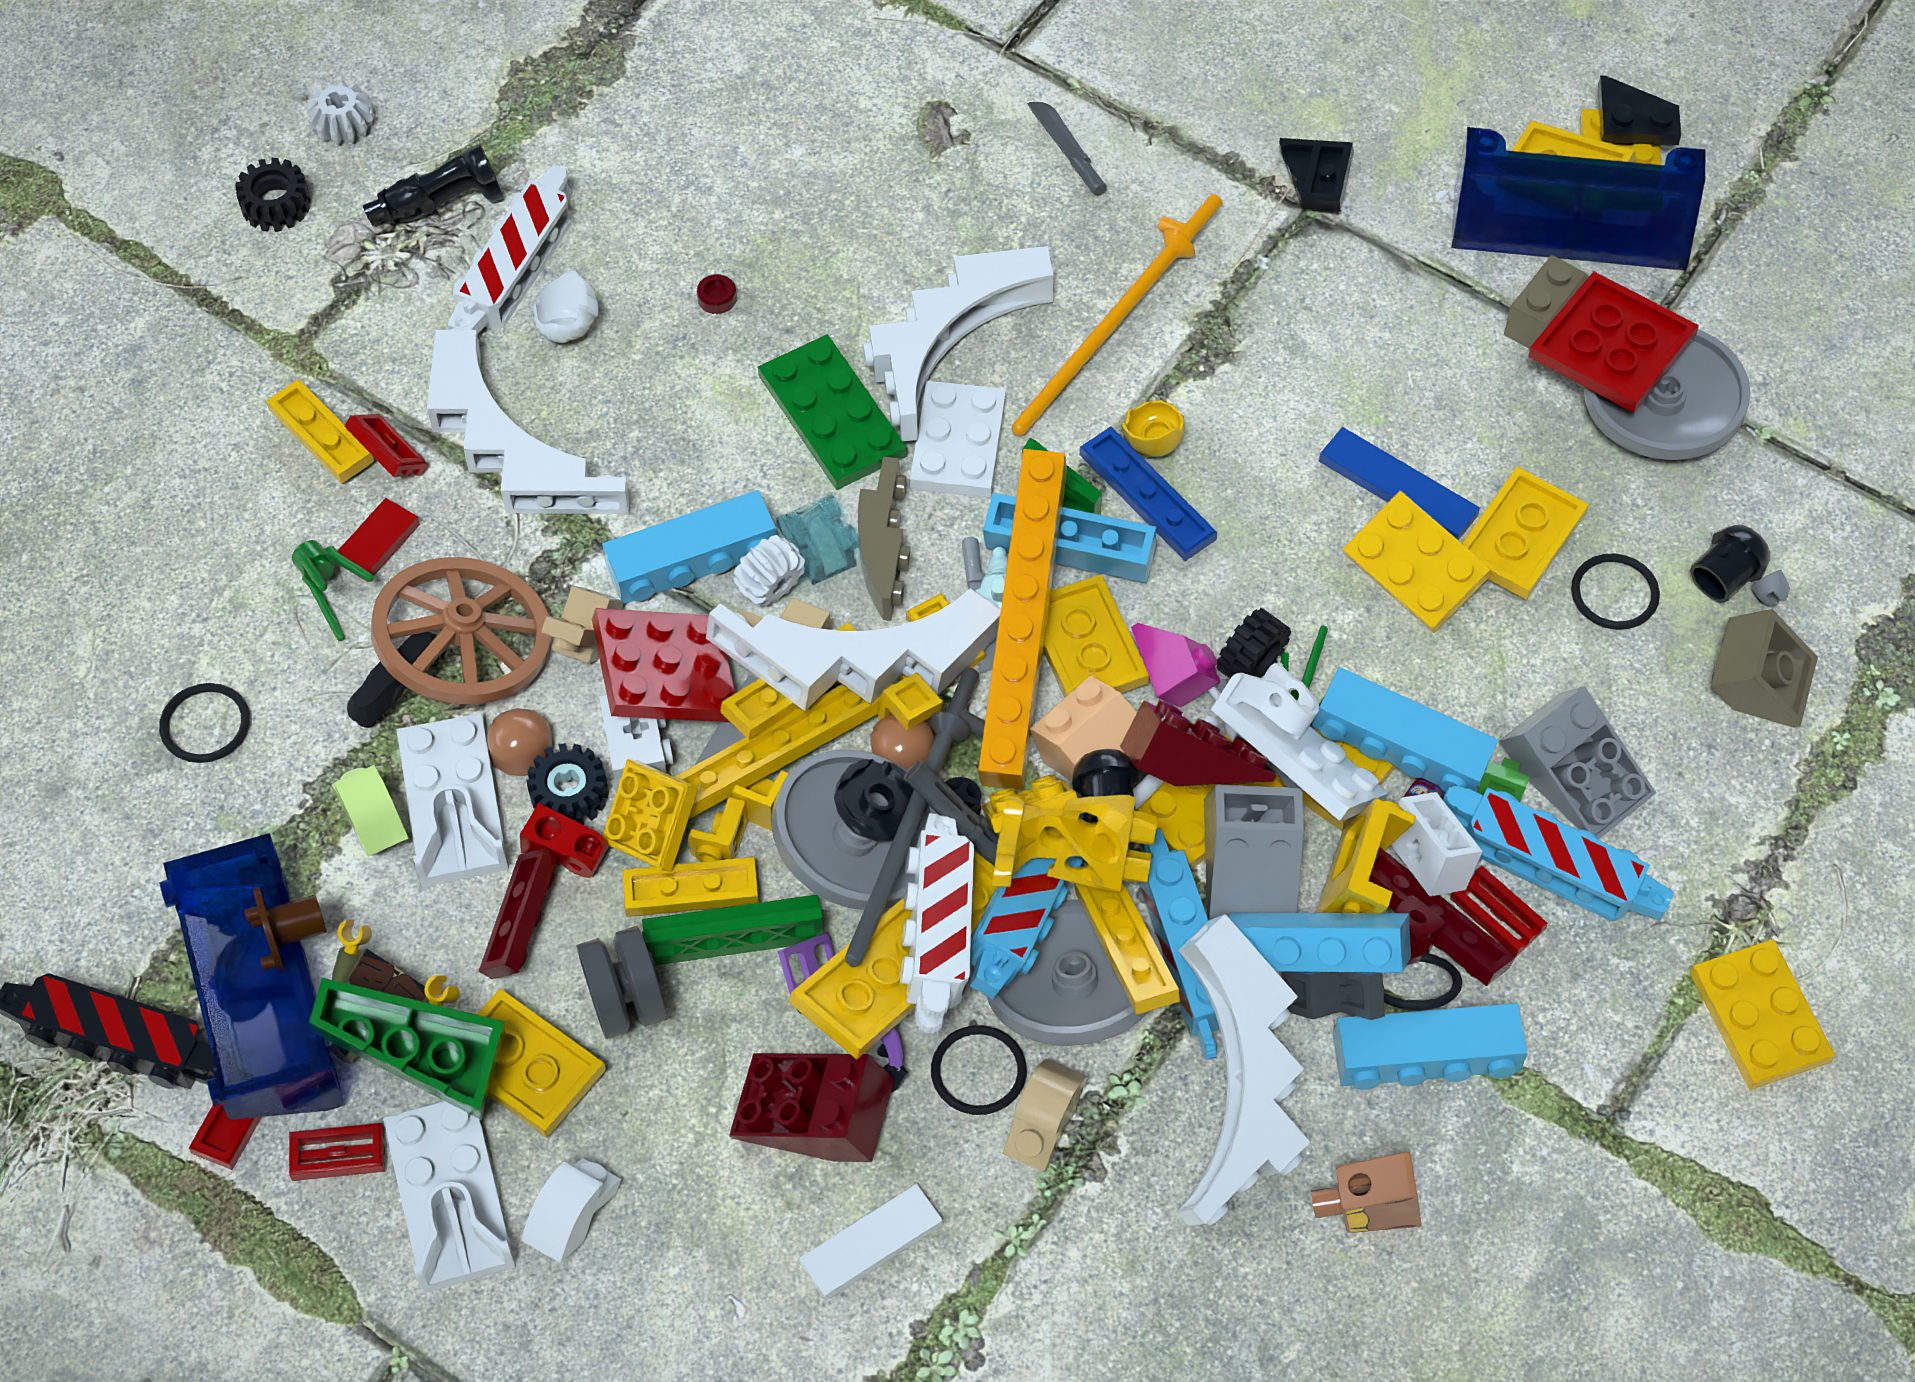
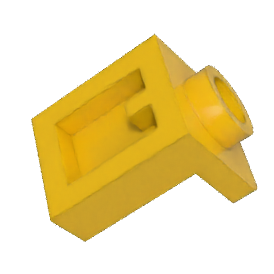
[688,797,748,862]

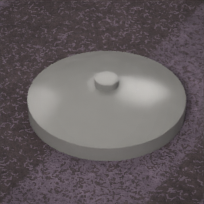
[1584,329,1750,460]
[771,750,939,910]
[987,900,1163,1046]

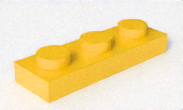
[266,379,374,484]
[622,857,759,917]

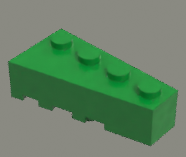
[309,978,506,1120]

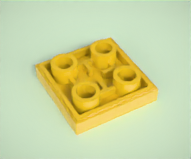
[603,759,698,871]
[982,775,1077,833]

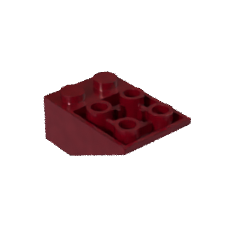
[1120,700,1277,786]
[729,1053,894,1162]

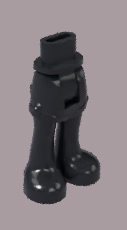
[363,143,504,226]

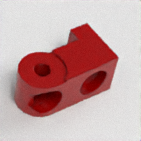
[520,803,609,878]

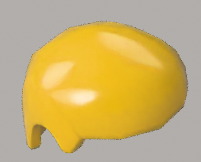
[1121,400,1185,457]

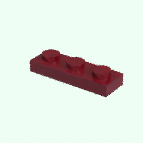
[478,847,558,979]

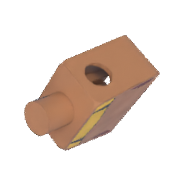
[1311,1151,1422,1233]

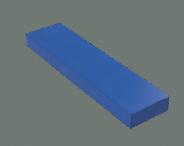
[1079,426,1217,561]
[1319,427,1480,541]

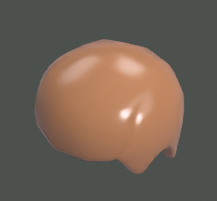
[487,708,553,776]
[870,714,935,771]

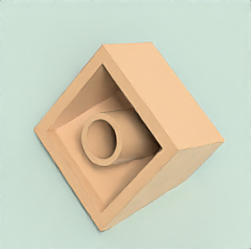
[1030,675,1137,781]

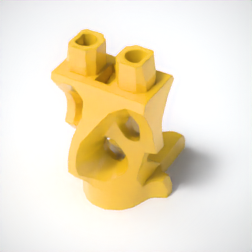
[992,795,1158,892]

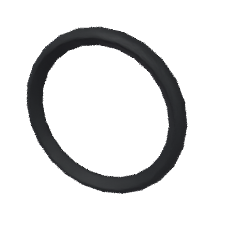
[1571,553,1660,630]
[159,683,250,763]
[1384,954,1462,1010]
[931,1025,1027,1115]

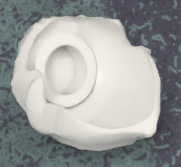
[532,270,598,343]

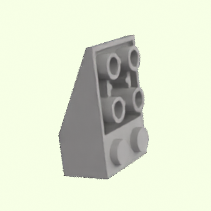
[1499,686,1656,839]
[1204,785,1304,921]

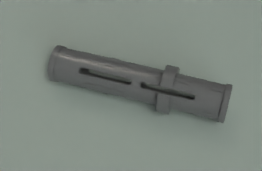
[903,759,999,867]

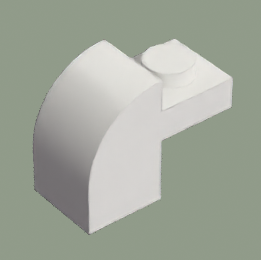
[521,1157,621,1263]

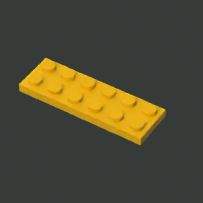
[789,851,997,1060]

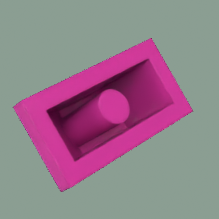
[1131,623,1221,708]

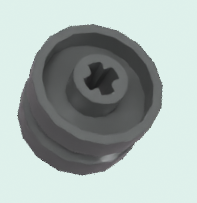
[576,925,667,1040]

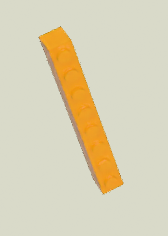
[978,449,1067,791]

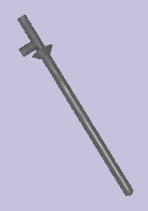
[845,668,985,967]

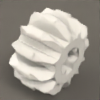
[307,79,373,146]
[734,535,805,607]

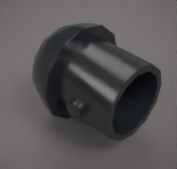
[1690,524,1771,603]
[1072,749,1139,823]

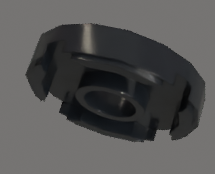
[834,759,914,841]

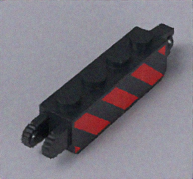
[0,973,233,1090]

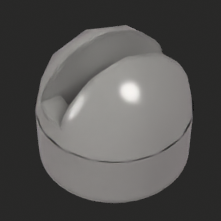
[1751,570,1790,606]

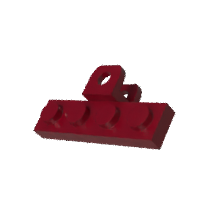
[1369,846,1516,986]

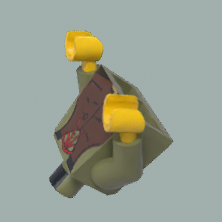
[329,919,460,1064]

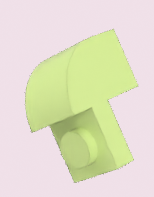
[332,765,409,857]

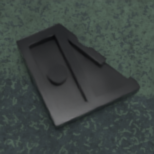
[1598,75,1681,145]
[1279,138,1354,211]

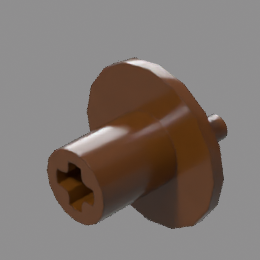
[244,886,327,973]

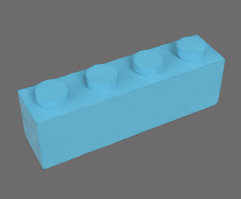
[602,490,777,605]
[983,492,1156,583]
[1311,667,1499,792]
[1228,912,1411,973]
[1333,1003,1528,1090]

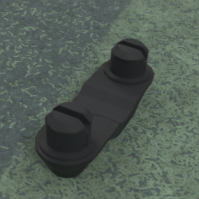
[346,631,439,728]

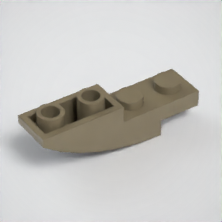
[858,457,911,621]

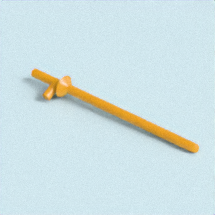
[1012,194,1223,436]

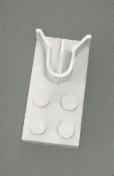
[1211,662,1389,821]
[396,713,509,887]
[383,1101,516,1293]

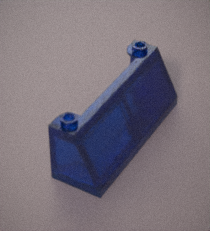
[1451,127,1706,271]
[159,833,345,1120]

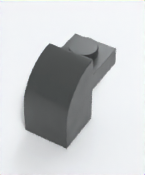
[1281,971,1385,1020]

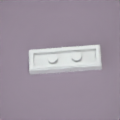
[799,1184,943,1301]

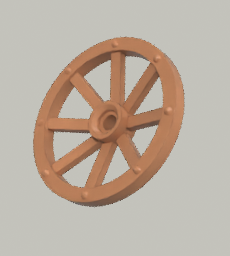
[371,557,551,704]

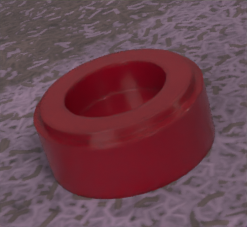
[697,274,737,314]

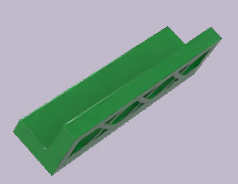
[642,895,824,965]

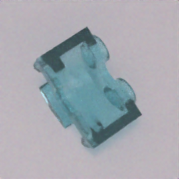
[776,494,860,585]

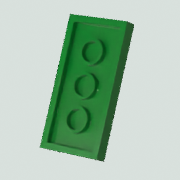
[758,334,907,490]

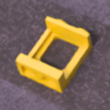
[1316,798,1416,913]

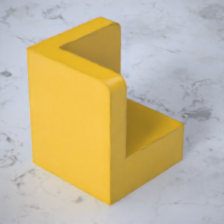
[877,672,943,730]
[731,770,789,831]

